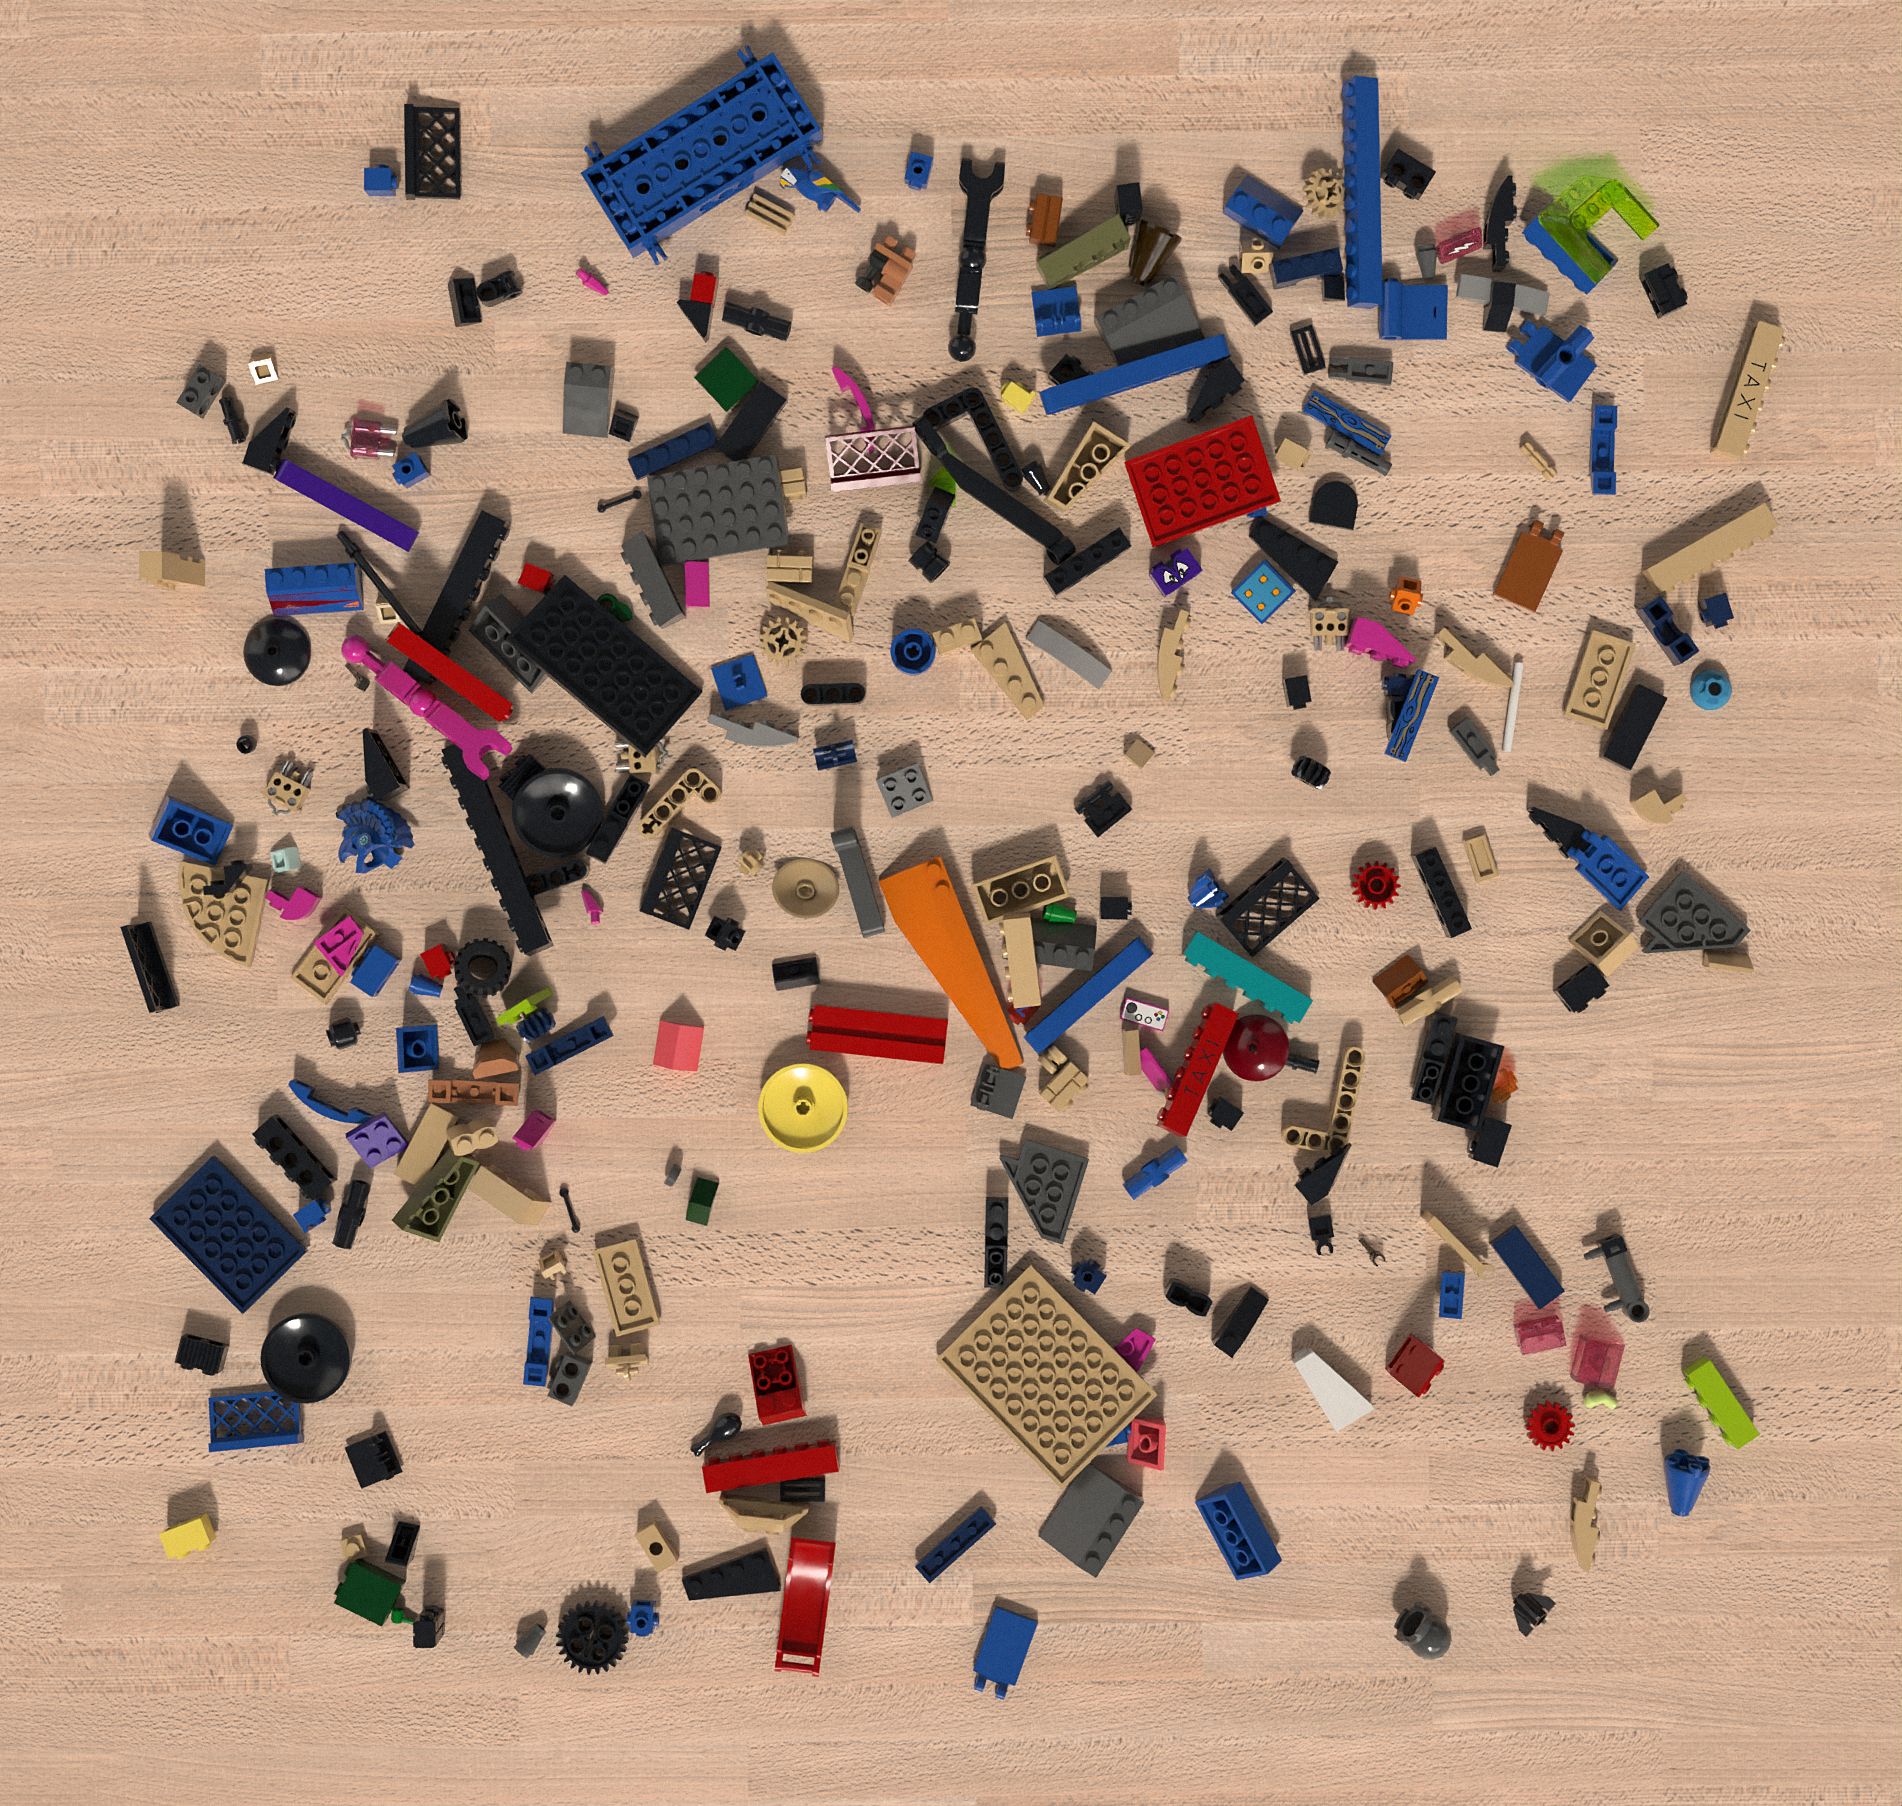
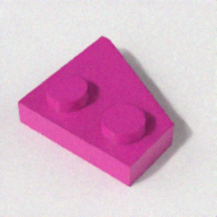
[314,915,365,976]

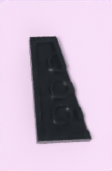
[1249,517,1338,601]
[681,1547,781,1601]

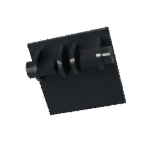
[345,1431,403,1489]

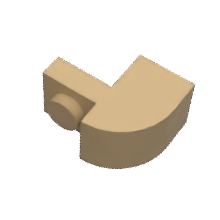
[1630,789,1688,824]

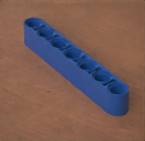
[1023,936,1154,1054]

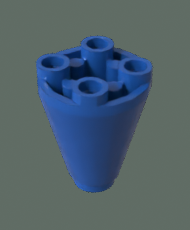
[1664,1449,1711,1517]

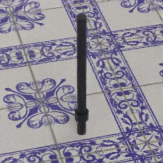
[336,531,422,636]

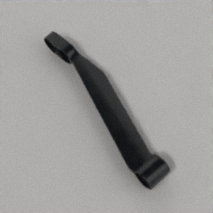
[912,416,1076,565]

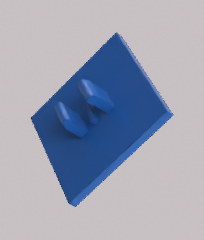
[711,654,768,711]

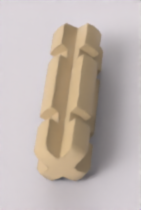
[1520,441,1557,480]

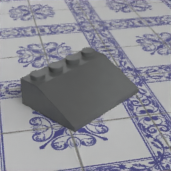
[1094,274,1205,366]
[1038,1463,1144,1578]

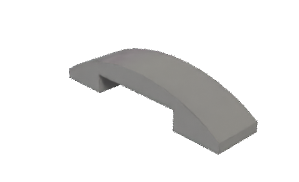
[1026,620,1112,689]

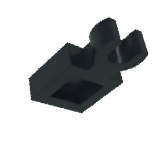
[1307,1214,1334,1256]

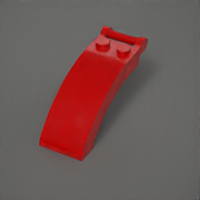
[774,1537,836,1677]

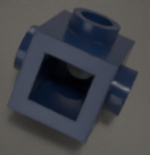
[1070,1258,1107,1295]

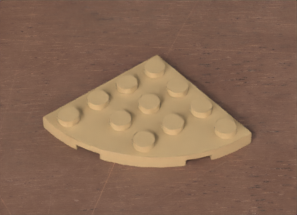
[178,861,270,967]

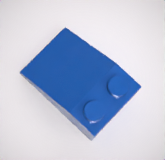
[148,795,234,866]

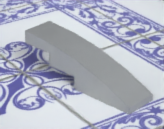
[1456,274,1550,316]

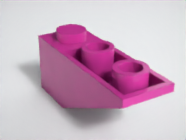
[512,1109,556,1151]

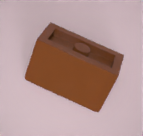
[1372,955,1428,1008]

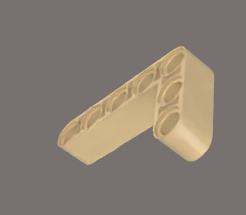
[1281,1046,1365,1154]

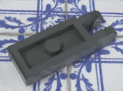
[1328,357,1394,386]

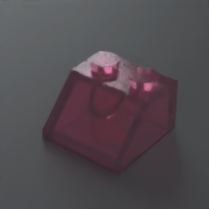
[1570,1334,1625,1388]

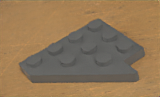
[1637,871,1751,953]
[999,1139,1089,1245]

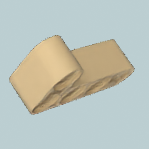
[638,768,722,839]

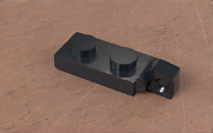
[454,986,496,1047]

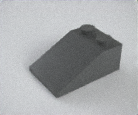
[563,362,615,438]

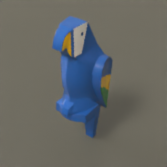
[780,168,861,213]

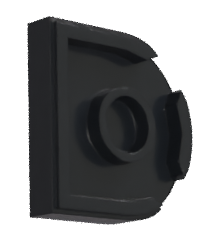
[1308,481,1358,531]

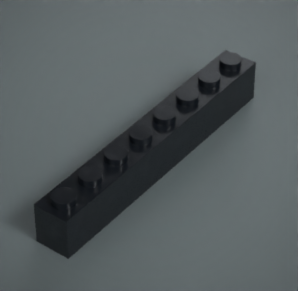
[403,510,510,685]

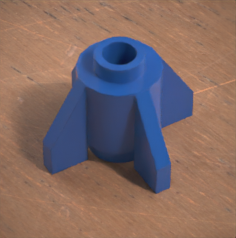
[1187,868,1229,909]

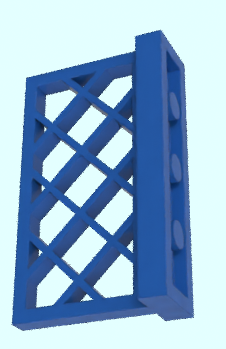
[208,1391,304,1452]

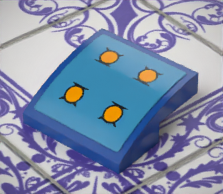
[1231,559,1296,624]

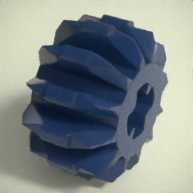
[516,1008,556,1042]

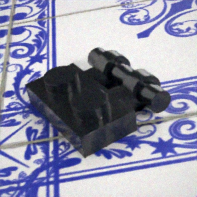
[1074,780,1133,838]

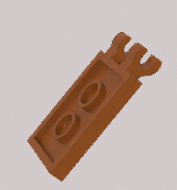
[1493,520,1565,613]

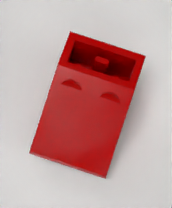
[1385,1333,1445,1398]
[748,1345,807,1426]

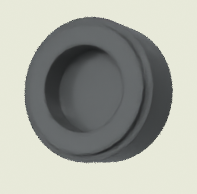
[664,1164,682,1187]

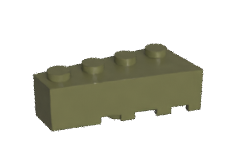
[1037,214,1131,290]

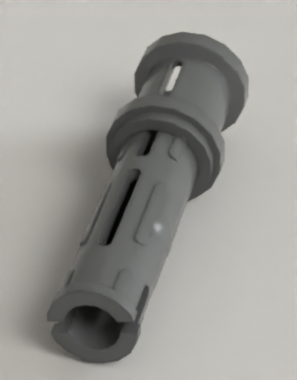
[1325,430,1392,476]

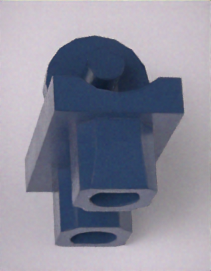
[813,740,857,771]

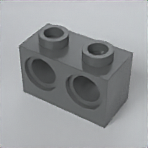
[176,364,226,419]
[547,1351,593,1407]

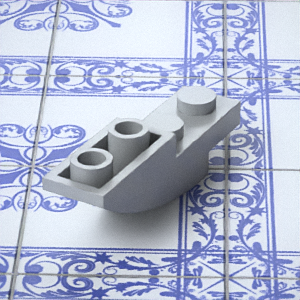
[707,712,799,747]

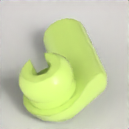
[1583,1389,1618,1409]

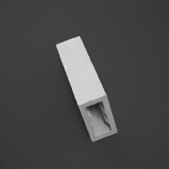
[1291,1348,1374,1432]

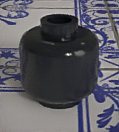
[325,1017,361,1050]

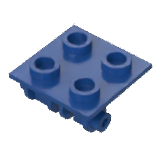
[1031,286,1082,337]

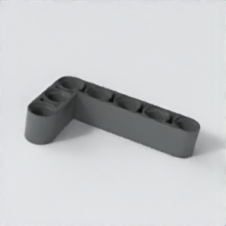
[830,826,885,938]

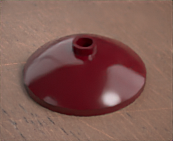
[1223,1014,1290,1082]

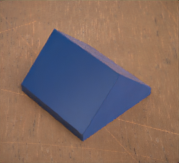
[396,1025,439,1073]

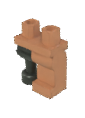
[855,235,916,307]

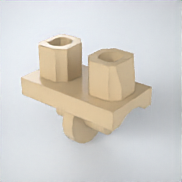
[605,1343,649,1381]

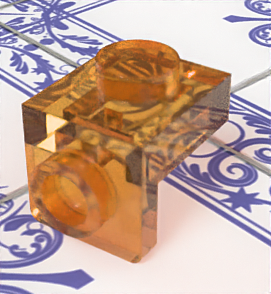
[1490,1068,1519,1104]

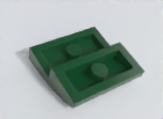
[694,347,759,412]

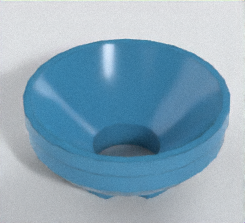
[1690,669,1732,710]

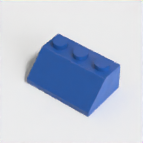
[1223,174,1304,249]

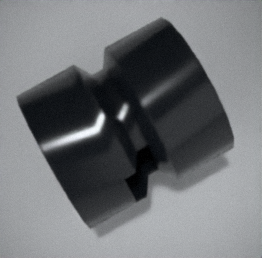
[908,541,951,583]

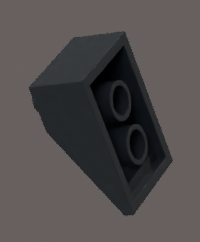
[362,728,410,802]

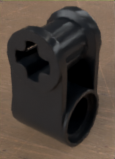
[477,271,523,307]

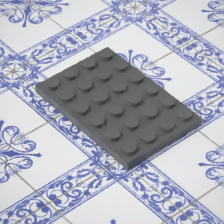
[647,454,790,566]

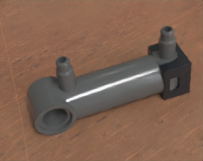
[1584,1233,1650,1323]

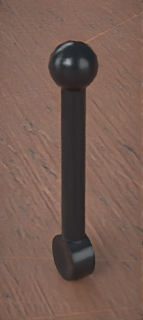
[597,490,642,513]
[559,1188,580,1233]

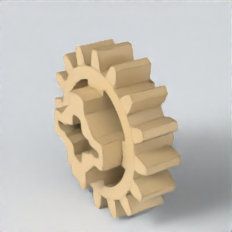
[1302,168,1345,219]
[758,617,807,666]

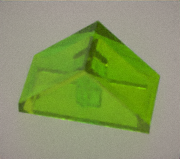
[928,466,956,507]

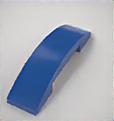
[1590,405,1617,495]
[288,1079,375,1124]
[523,1296,554,1387]

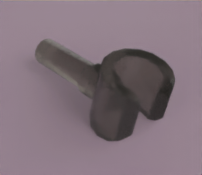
[345,663,370,692]
[1358,1237,1385,1266]

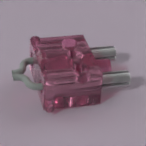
[341,417,397,460]

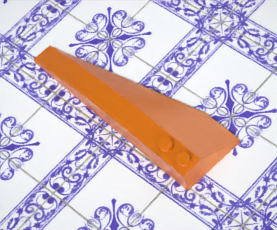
[879,856,1023,1070]

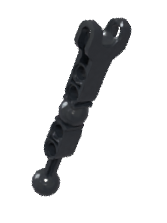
[948,158,1005,362]

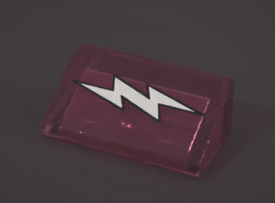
[1435,227,1482,264]

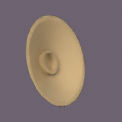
[772,859,839,919]

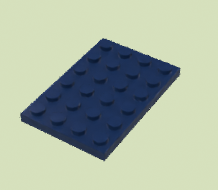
[149,1155,308,1314]

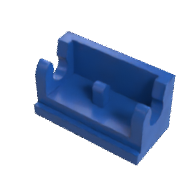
[1439,1270,1465,1319]

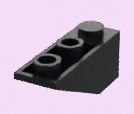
[1186,358,1245,423]
[242,407,296,476]
[1526,807,1591,860]
[1294,1143,1352,1206]

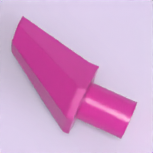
[576,268,609,295]
[581,890,603,925]

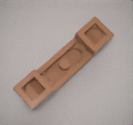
[427,1079,519,1106]

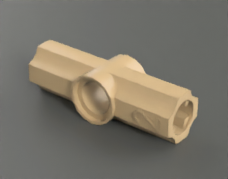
[1394,975,1463,1027]

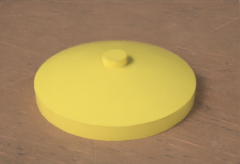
[758,1063,848,1153]

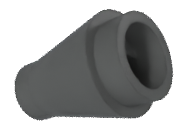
[1415,244,1438,278]
[514,1623,546,1658]

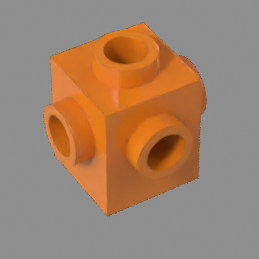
[1389,576,1423,615]

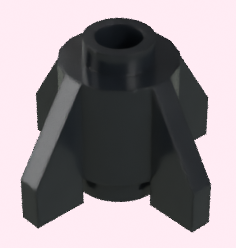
[1513,1593,1556,1637]

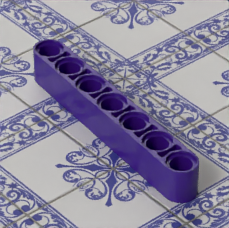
[273,458,419,552]

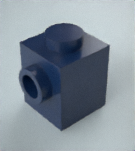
[1698,593,1734,629]

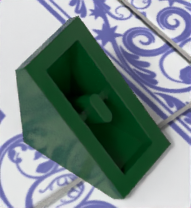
[686,1177,719,1226]

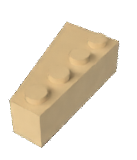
[1044,421,1132,513]

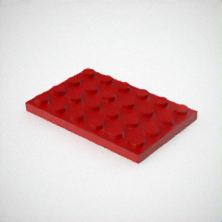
[1124,415,1282,548]

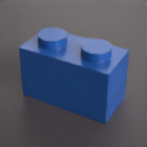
[350,945,402,997]

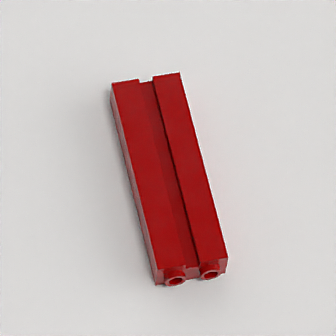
[385,622,513,722]
[806,1004,948,1064]

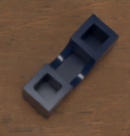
[1269,247,1343,290]
[1635,596,1700,666]

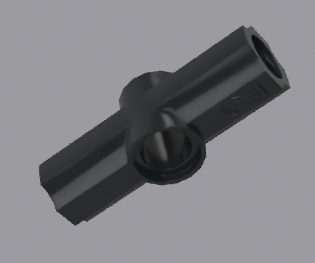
[722,302,792,342]
[332,1179,372,1249]

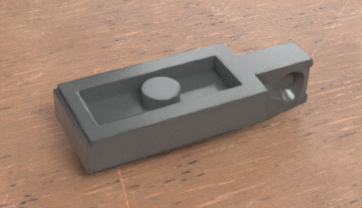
[1448,717,1500,776]

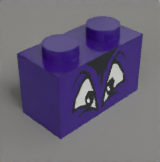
[1149,548,1203,598]

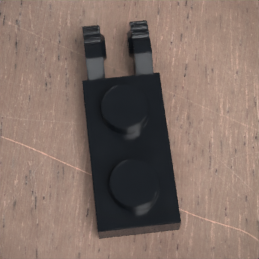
[1218,264,1273,327]

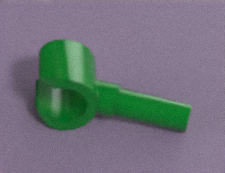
[391,1608,415,1625]

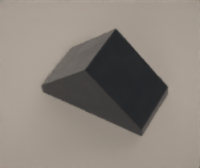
[677,299,713,343]
[385,1521,420,1567]

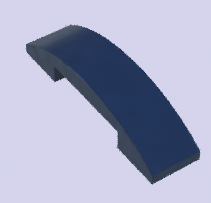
[525,1016,614,1075]

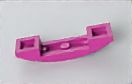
[832,366,875,454]

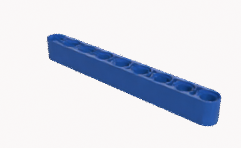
[1039,334,1232,415]

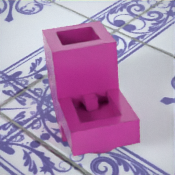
[265,886,322,920]

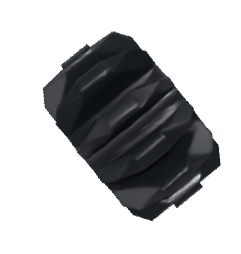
[1291,756,1331,789]

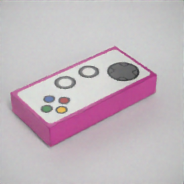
[1120,997,1169,1031]

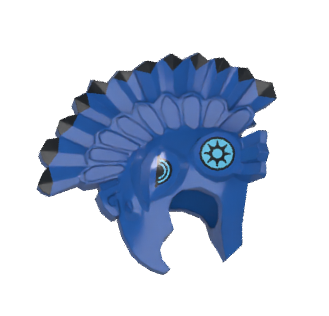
[336,796,415,874]

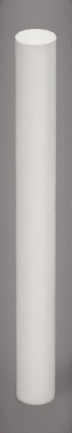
[1502,662,1524,752]

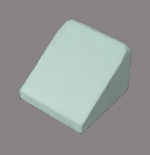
[270,847,301,873]

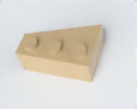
[139,551,205,590]
[468,1164,551,1225]

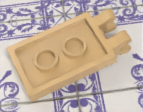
[1420,1210,1495,1281]

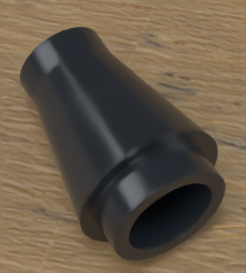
[1021,460,1051,495]

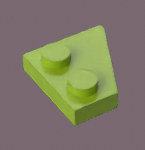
[496,987,554,1026]

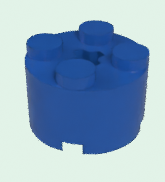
[890,629,936,676]

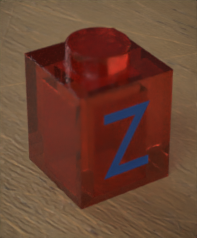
[1007,1003,1042,1025]

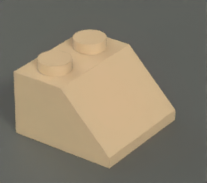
[1569,910,1639,978]

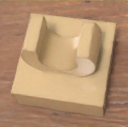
[538,1249,566,1280]

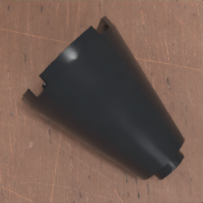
[402,399,468,448]

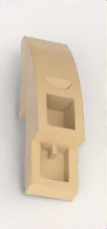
[834,523,882,617]
[1157,609,1191,702]
[1434,627,1515,689]
[1570,1476,1602,1572]

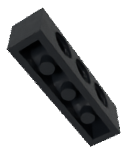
[1043,527,1132,598]
[1411,847,1472,938]
[252,1114,337,1200]

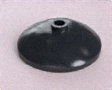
[243,619,311,686]

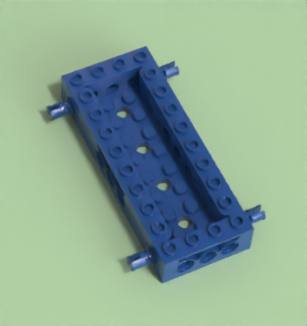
[581,45,823,265]

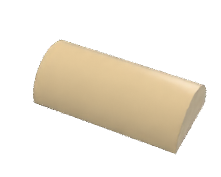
[971,854,1070,926]

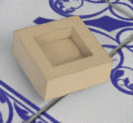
[340,1532,370,1563]

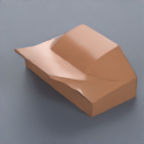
[472,1039,519,1079]

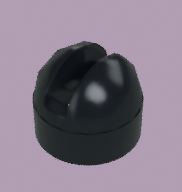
[236,735,257,754]

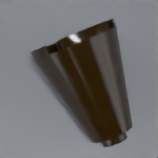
[1129,219,1182,286]

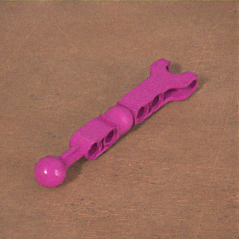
[341,635,513,780]

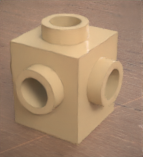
[1239,239,1273,274]

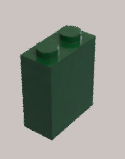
[334,1558,406,1627]

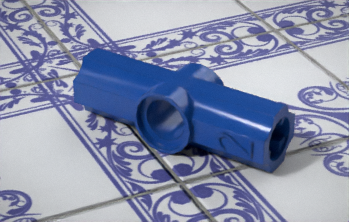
[1533,325,1594,389]
[1122,1145,1188,1200]

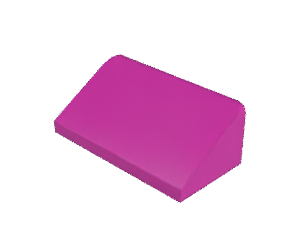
[685,561,710,608]
[1140,1046,1173,1091]

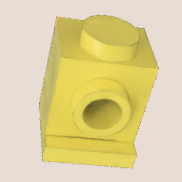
[1000,381,1036,415]

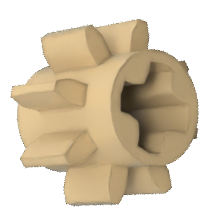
[737,849,765,876]

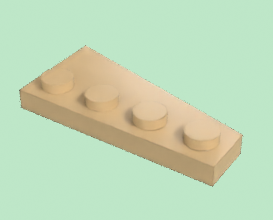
[766,581,853,643]
[971,622,1044,720]

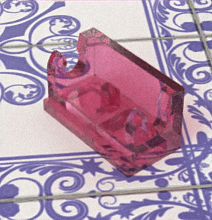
[1513,1315,1566,1355]

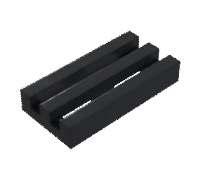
[1290,325,1326,376]
[780,1478,825,1502]

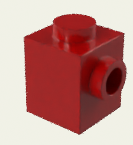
[420,943,455,980]

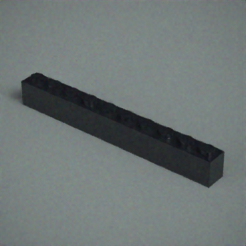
[441,744,554,957]

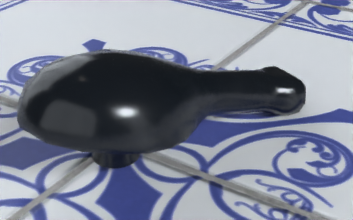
[690,1413,742,1457]

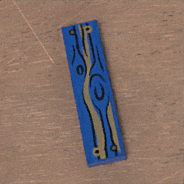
[1302,391,1391,456]
[1384,669,1440,762]

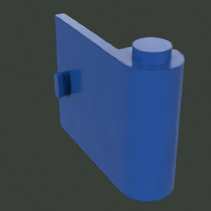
[1379,278,1448,340]

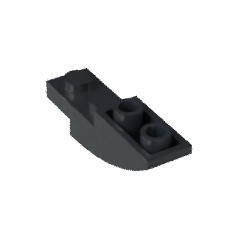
[1483,176,1517,272]
[586,774,650,865]
[1411,1012,1458,1105]
[984,1197,1008,1288]

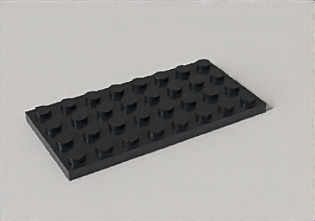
[506,575,703,758]

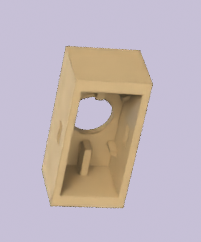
[635,1520,679,1574]

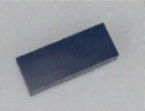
[1489,1225,1565,1310]

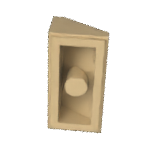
[1702,949,1754,973]
[1122,1029,1142,1076]

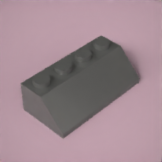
[620,531,686,629]
[468,593,548,694]
[1002,917,1097,971]

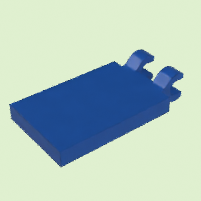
[1506,321,1597,403]
[1567,829,1649,911]
[973,1606,1038,1700]

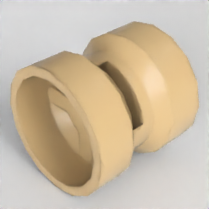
[1037,1044,1068,1075]

